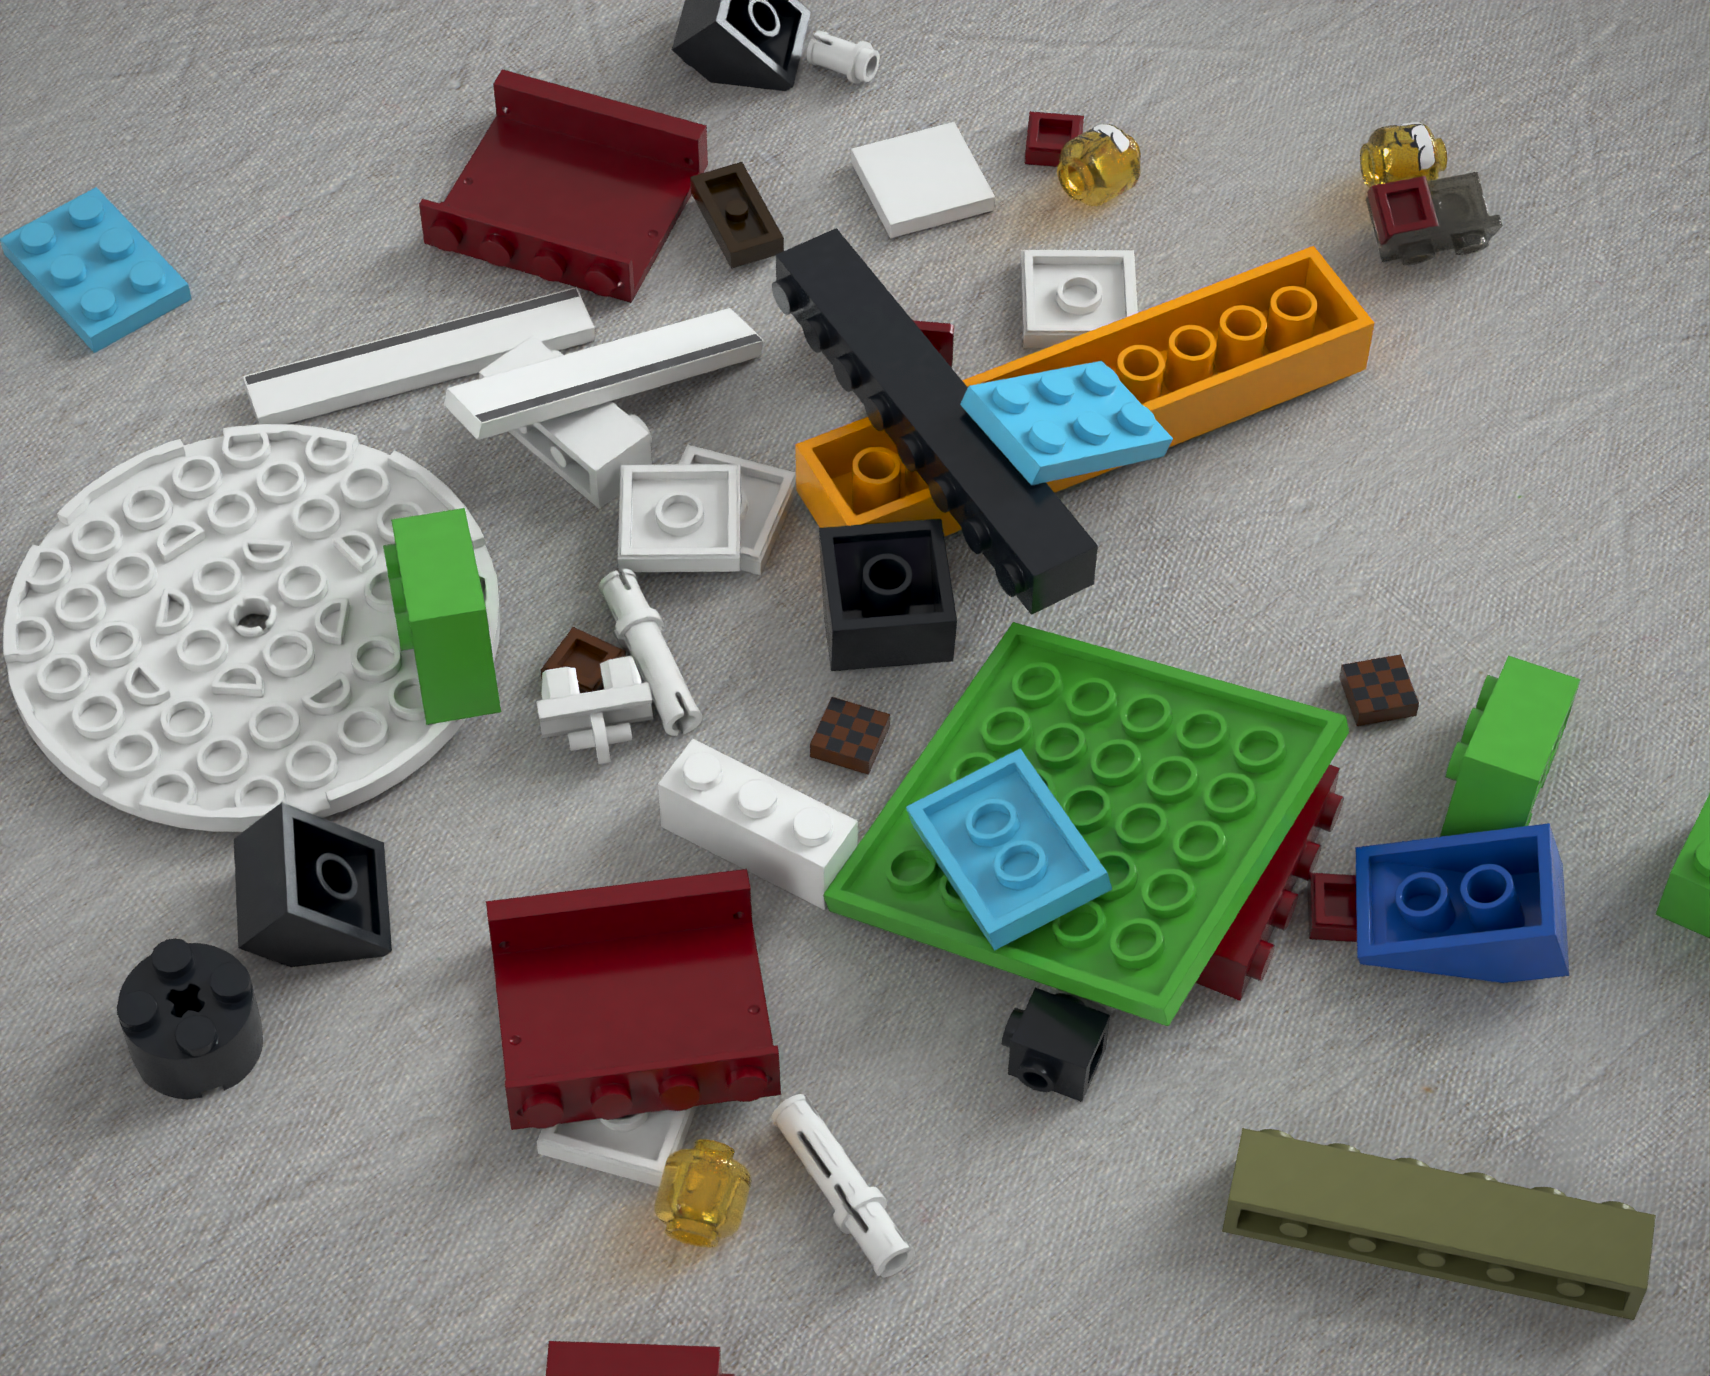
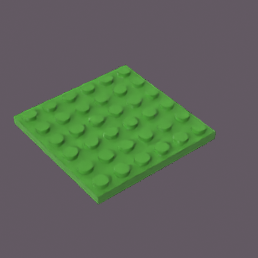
[823,622,1349,1026]

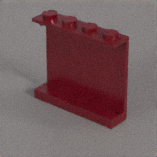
[419,69,708,303]
[486,869,781,1130]

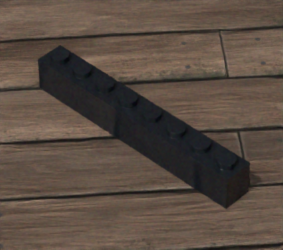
[772,228,1098,615]

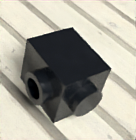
[1001,987,1110,1102]

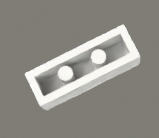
[479,335,652,509]
[658,739,858,910]

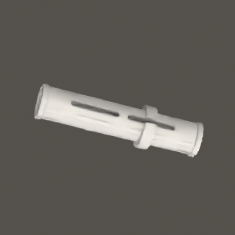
[599,569,702,736]
[771,1094,915,1278]

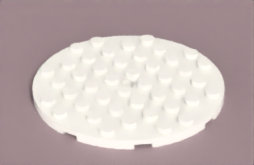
[3,424,501,832]

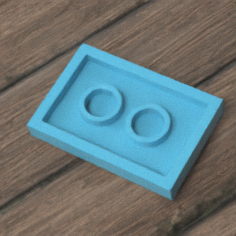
[0,187,191,353]
[960,361,1173,485]
[906,749,1113,951]

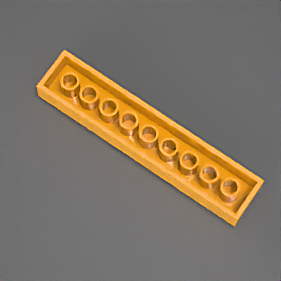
[795,245,1375,537]

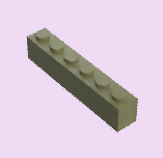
[1222,1128,1656,1320]

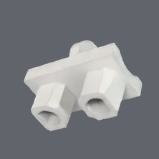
[536,656,653,765]

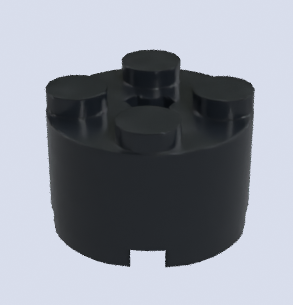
[117,938,263,1100]

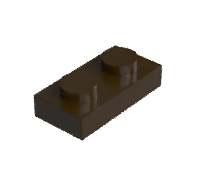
[690,162,784,269]

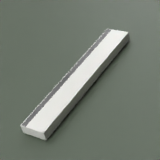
[243,287,595,424]
[444,308,764,440]

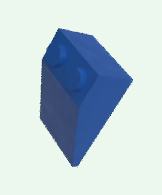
[1355,823,1569,983]

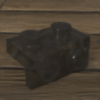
[1365,172,1503,265]

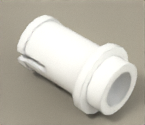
[807,30,880,84]

